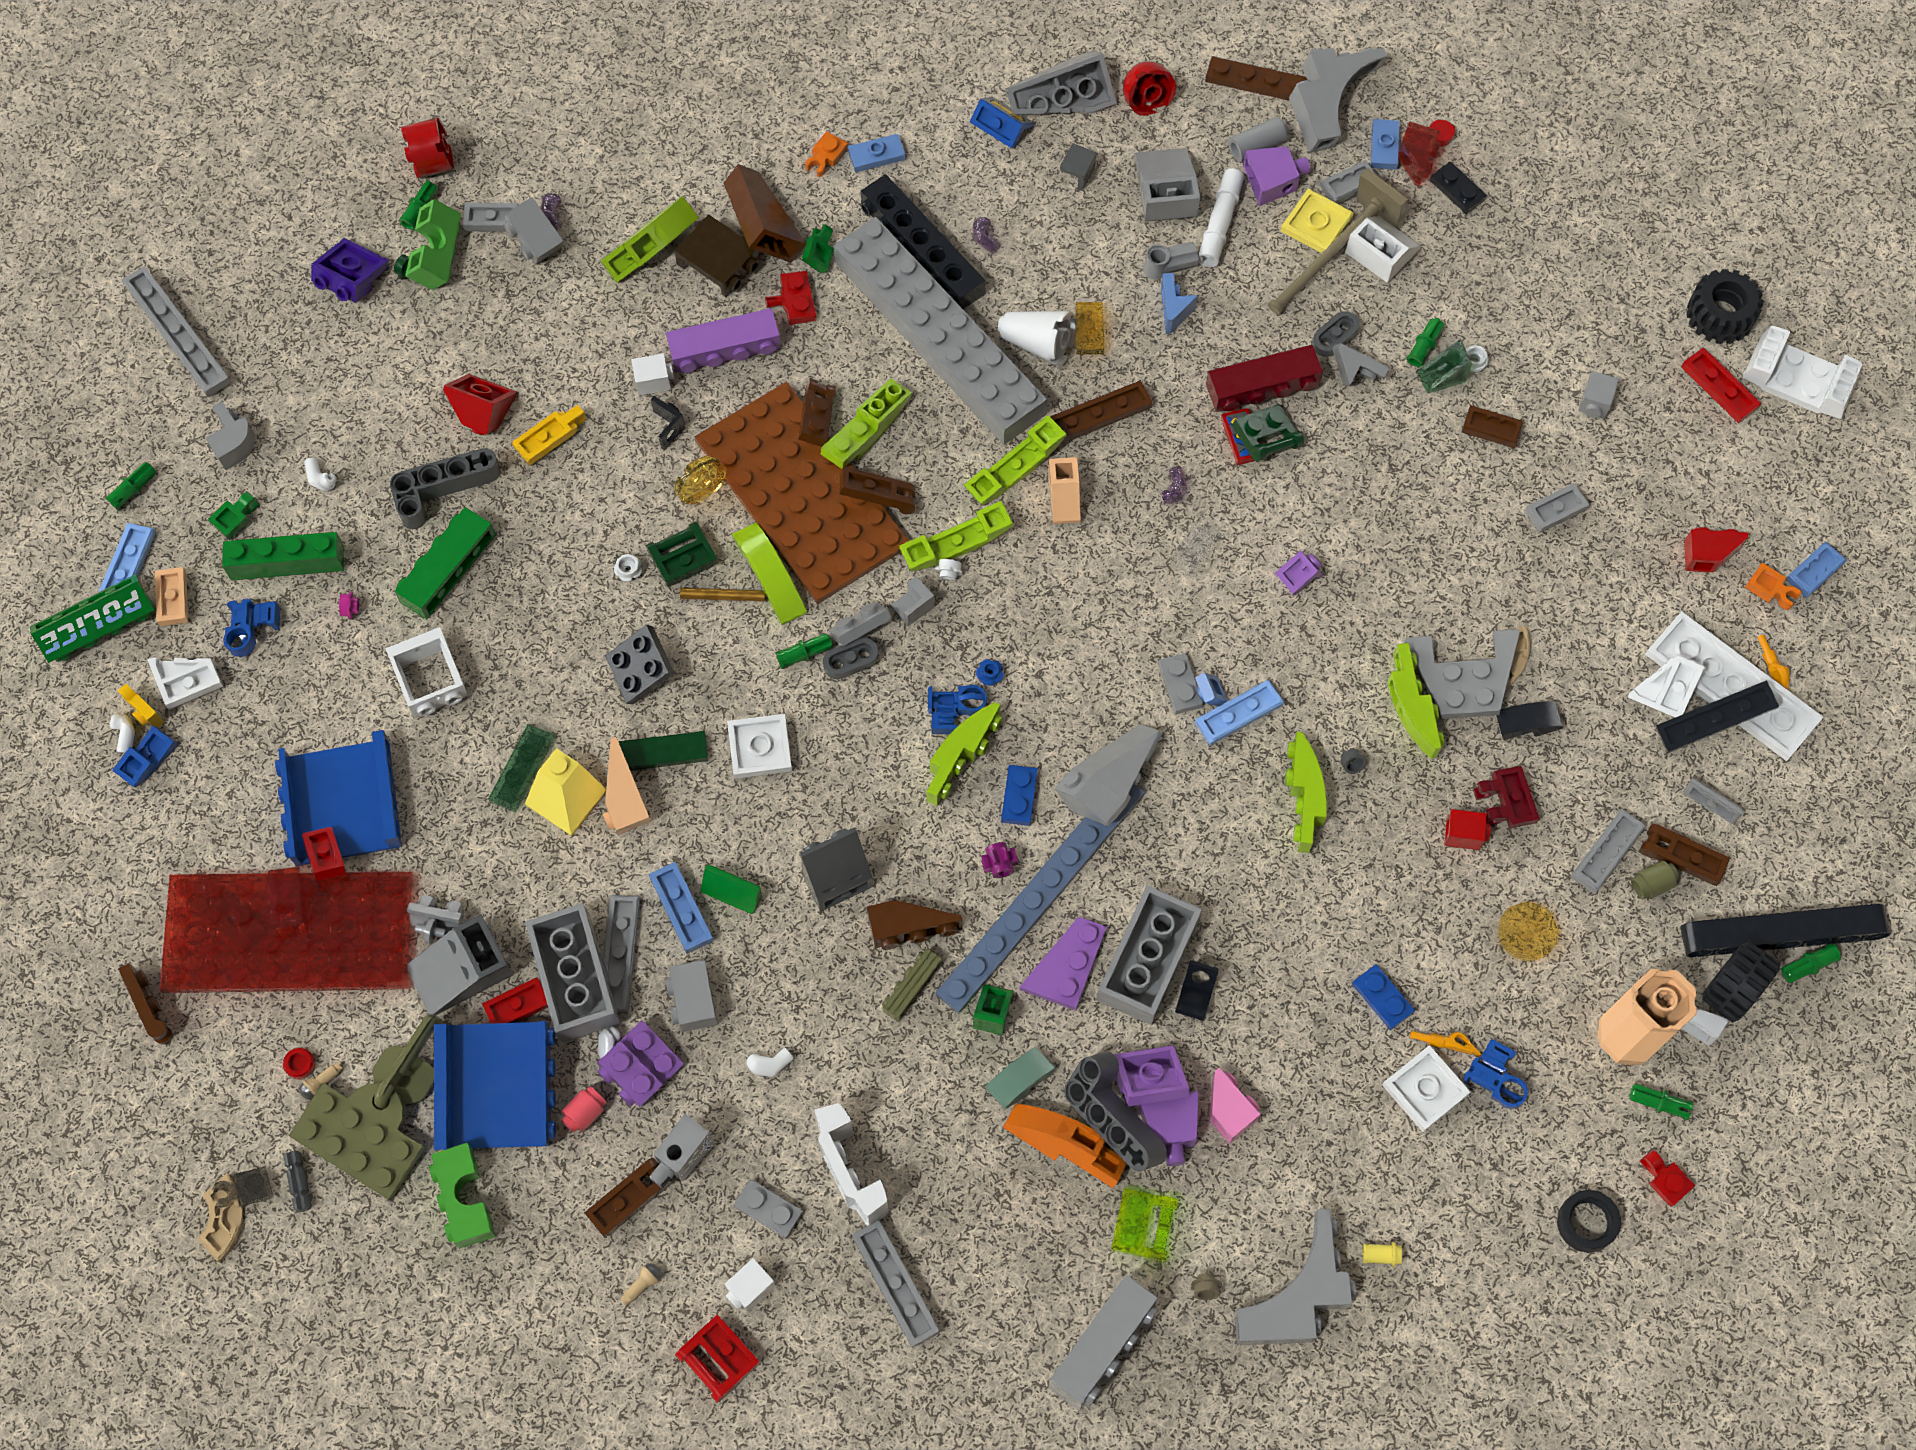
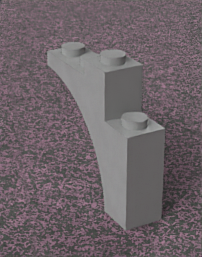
[1289,47,1387,153]
[1234,1209,1356,1346]

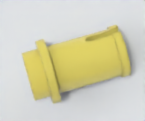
[1362,1242,1402,1267]

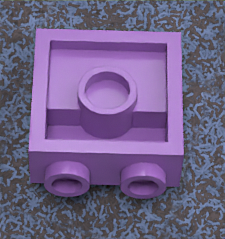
[597,1020,684,1107]
[1114,1045,1189,1106]

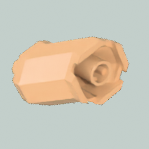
[1597,969,1697,1065]

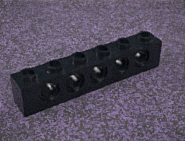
[860,174,986,309]

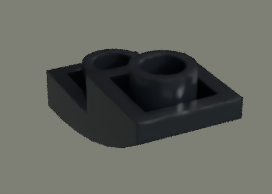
[1496,701,1563,741]

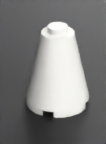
[998,311,1077,366]

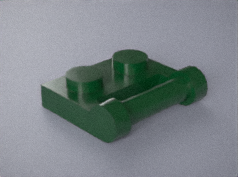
[1232,404,1304,462]
[645,521,718,587]

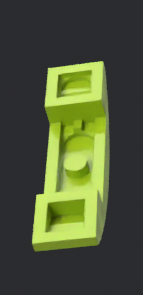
[964,415,1066,506]
[899,501,1013,571]
[731,522,807,625]

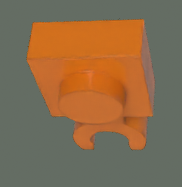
[805,131,848,177]
[1744,563,1801,610]

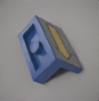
[969,97,1035,148]

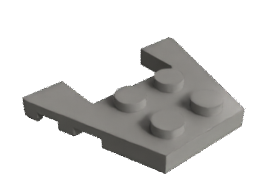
[1406,629,1520,719]

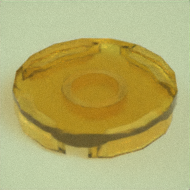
[674,456,726,504]
[1497,902,1559,961]

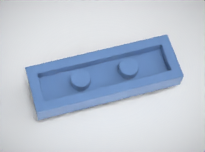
[648,862,714,954]

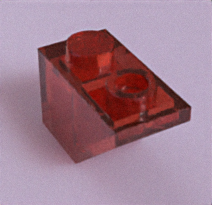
[1398,121,1441,187]

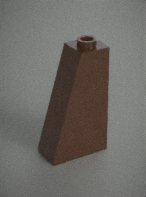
[724,164,806,263]

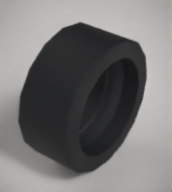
[1557,1189,1621,1253]

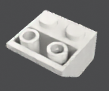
[1345,216,1421,283]

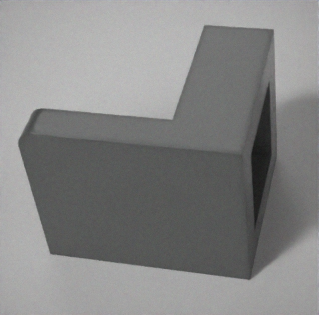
[1060,143,1097,190]

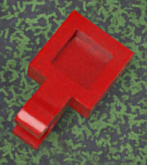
[1640,1150,1695,1207]

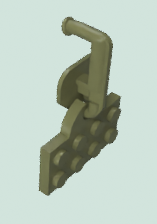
[288,1014,447,1201]

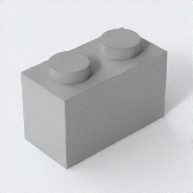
[504,197,564,265]
[665,960,718,1032]

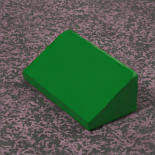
[701,865,762,914]

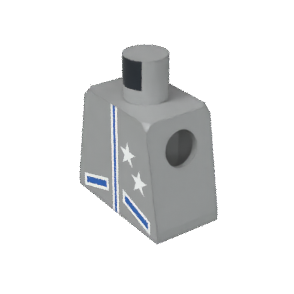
[649,1114,715,1189]

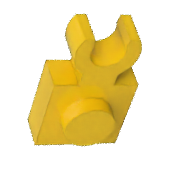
[117,684,164,728]

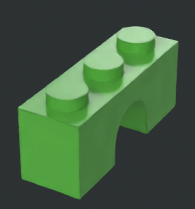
[405,199,461,290]
[429,1143,496,1249]

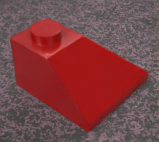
[443,374,518,435]

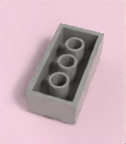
[1096,885,1202,1025]
[525,903,621,1043]
[1048,1274,1158,1411]

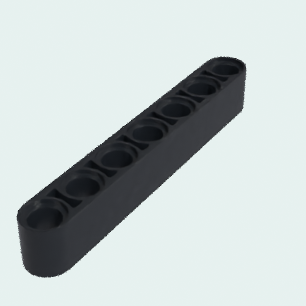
[1680,904,1891,958]

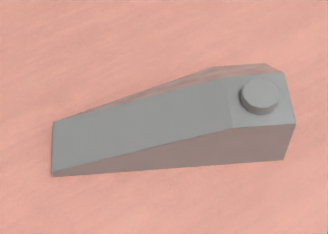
[1005,50,1117,114]
[1055,724,1162,827]

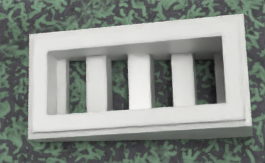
[1681,1008,1729,1045]

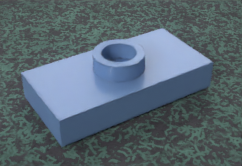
[1370,119,1399,170]
[848,134,905,173]
[1786,541,1847,598]

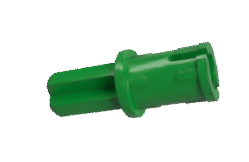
[399,180,438,230]
[1406,317,1445,368]
[105,462,156,511]
[775,634,833,669]
[1781,943,1841,983]
[1629,1083,1693,1120]

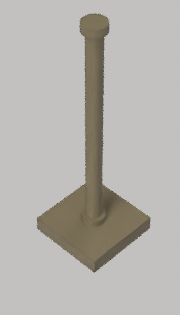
[1268,168,1408,315]

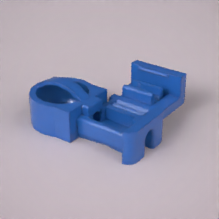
[223,599,280,657]
[928,685,987,734]
[1464,1038,1528,1109]

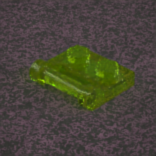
[1111,1188,1178,1263]

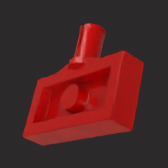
[765,271,816,325]

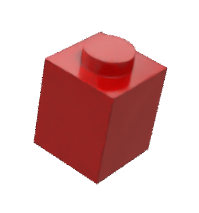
[1444,809,1491,850]

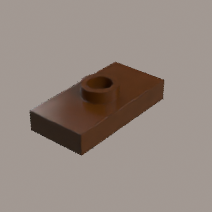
[1461,405,1523,449]

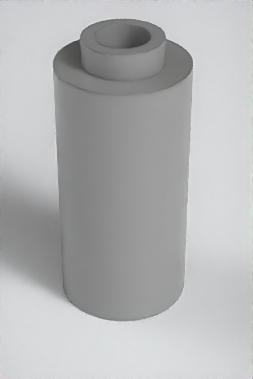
[1228,117,1289,162]

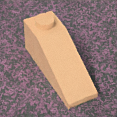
[603,737,650,835]

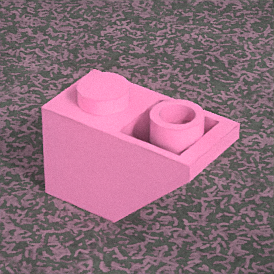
[1209,1067,1261,1144]

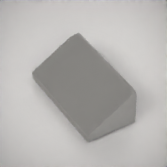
[1683,776,1744,824]

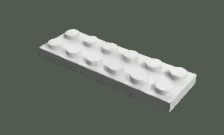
[1645,611,1823,761]

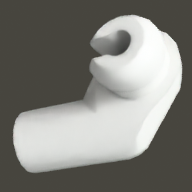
[304,458,336,491]
[110,714,135,753]
[598,1027,621,1058]
[746,1048,794,1077]

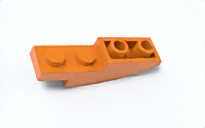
[1003,1104,1127,1188]

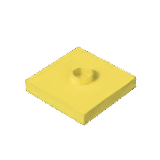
[1280,188,1354,253]

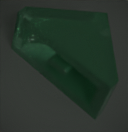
[1416,340,1472,394]

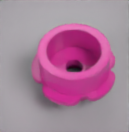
[339,591,359,619]

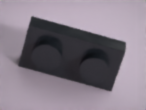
[1430,161,1487,215]

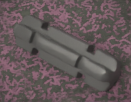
[283,1151,312,1212]

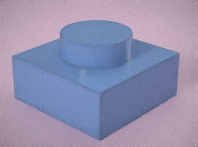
[1195,672,1228,707]

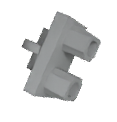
[407,895,464,944]

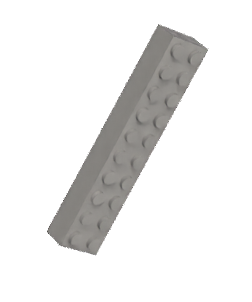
[833,217,1047,445]

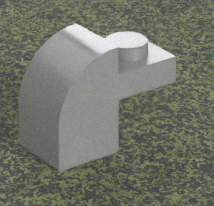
[206,401,255,471]

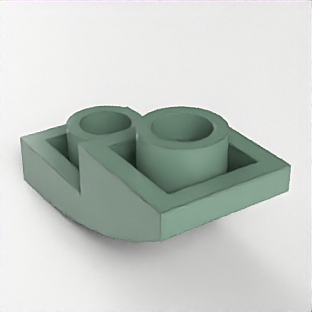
[986,1047,1055,1110]

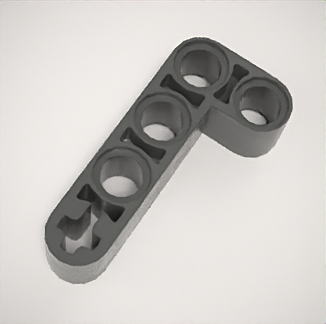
[390,448,501,529]
[1064,1051,1167,1172]

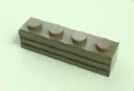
[882,948,942,1022]

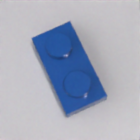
[1001,765,1038,826]
[1352,964,1415,1031]

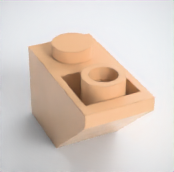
[1048,457,1081,524]

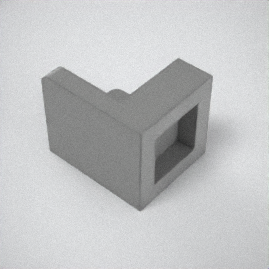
[891,576,935,627]

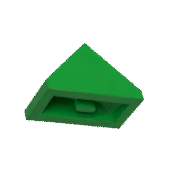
[973,984,1013,1036]

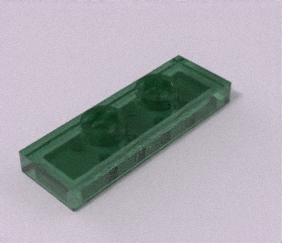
[488,724,555,813]

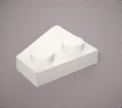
[1628,654,1705,718]
[147,658,223,709]

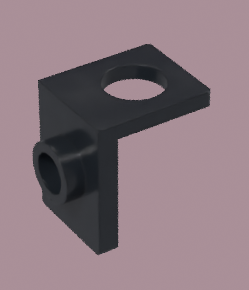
[650,396,685,451]
[1175,960,1219,1021]

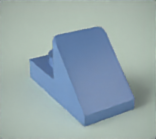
[1161,273,1197,333]

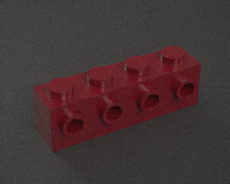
[1206,344,1323,412]

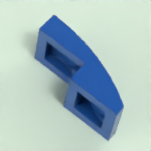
[112,726,179,788]

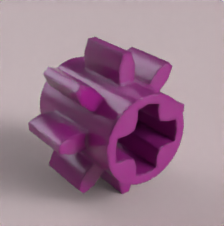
[981,842,1018,878]

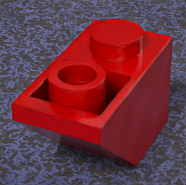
[1684,527,1748,573]

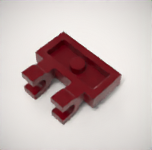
[1473,766,1540,829]

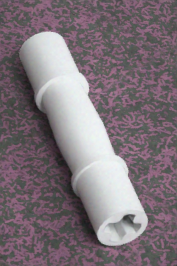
[1198,168,1245,267]

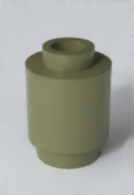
[1631,860,1679,900]

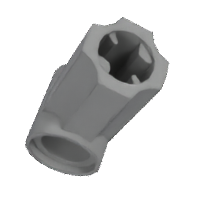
[1143,242,1199,280]

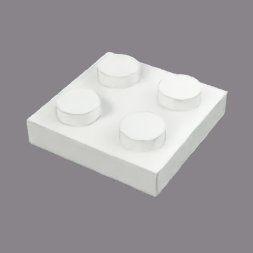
[727,714,792,779]
[1382,1045,1471,1132]

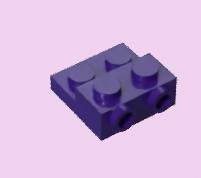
[311,238,389,303]

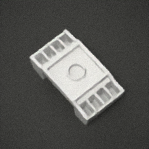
[1742,326,1863,419]
[814,1103,889,1226]

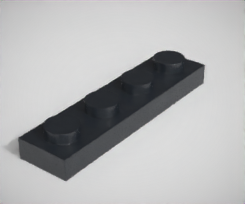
[1655,680,1779,754]

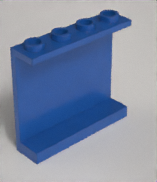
[275,730,402,867]
[434,1021,556,1150]

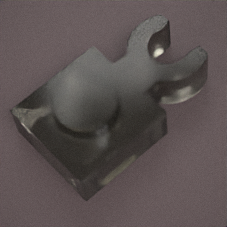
[212,1166,273,1208]

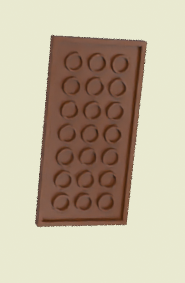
[694,381,909,605]

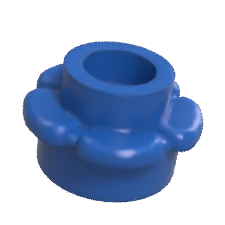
[976,659,1004,686]

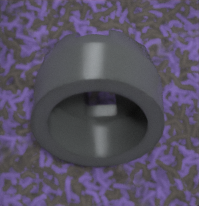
[1340,748,1366,774]

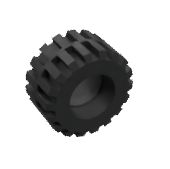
[1686,269,1764,344]
[1702,940,1781,1023]

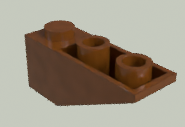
[866,900,962,950]

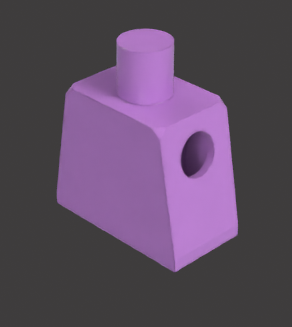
[1243,147,1310,206]
[1138,1091,1199,1166]

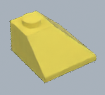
[525,748,606,836]

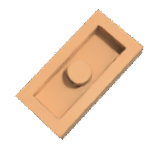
[155,567,188,626]

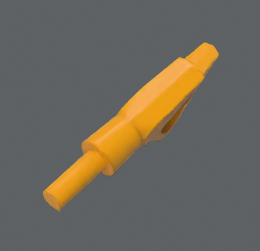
[1757,635,1790,691]
[1409,1030,1482,1057]

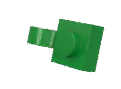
[802,224,834,273]
[207,491,260,541]

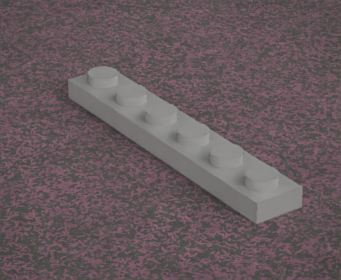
[122,266,231,397]

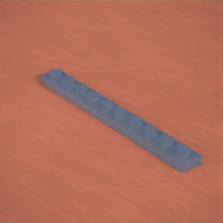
[936,784,1144,1014]

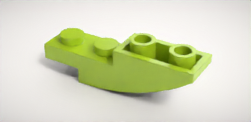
[600,196,699,283]
[821,378,912,469]
[1387,643,1444,759]
[926,702,1003,806]
[1285,732,1327,853]

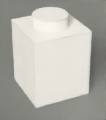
[631,353,674,396]
[724,1258,776,1312]

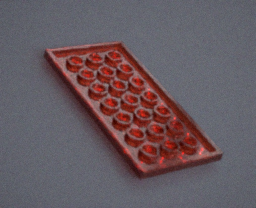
[160,872,413,993]

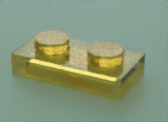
[1075,302,1104,354]

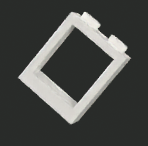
[386,627,468,717]

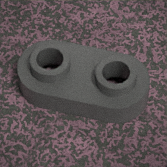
[1312,311,1359,356]
[823,638,878,679]

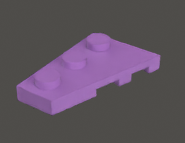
[1019,917,1107,1011]

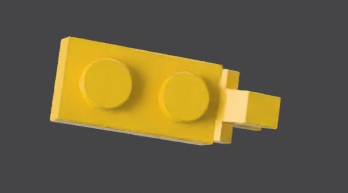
[512,404,587,466]

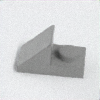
[1332,343,1389,386]

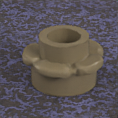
[1191,1273,1222,1300]

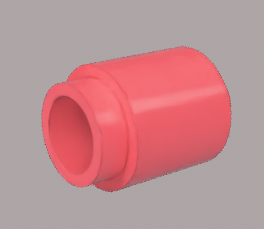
[561,1086,607,1133]

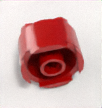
[401,118,454,179]

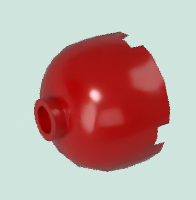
[1123,61,1177,116]

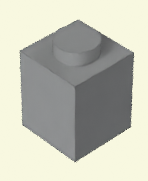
[1578,371,1619,419]

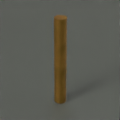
[680,588,766,602]

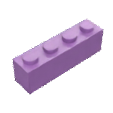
[666,308,781,373]

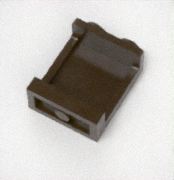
[674,214,760,297]

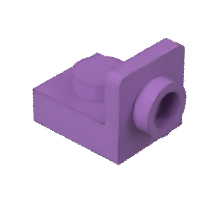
[1275,550,1324,595]

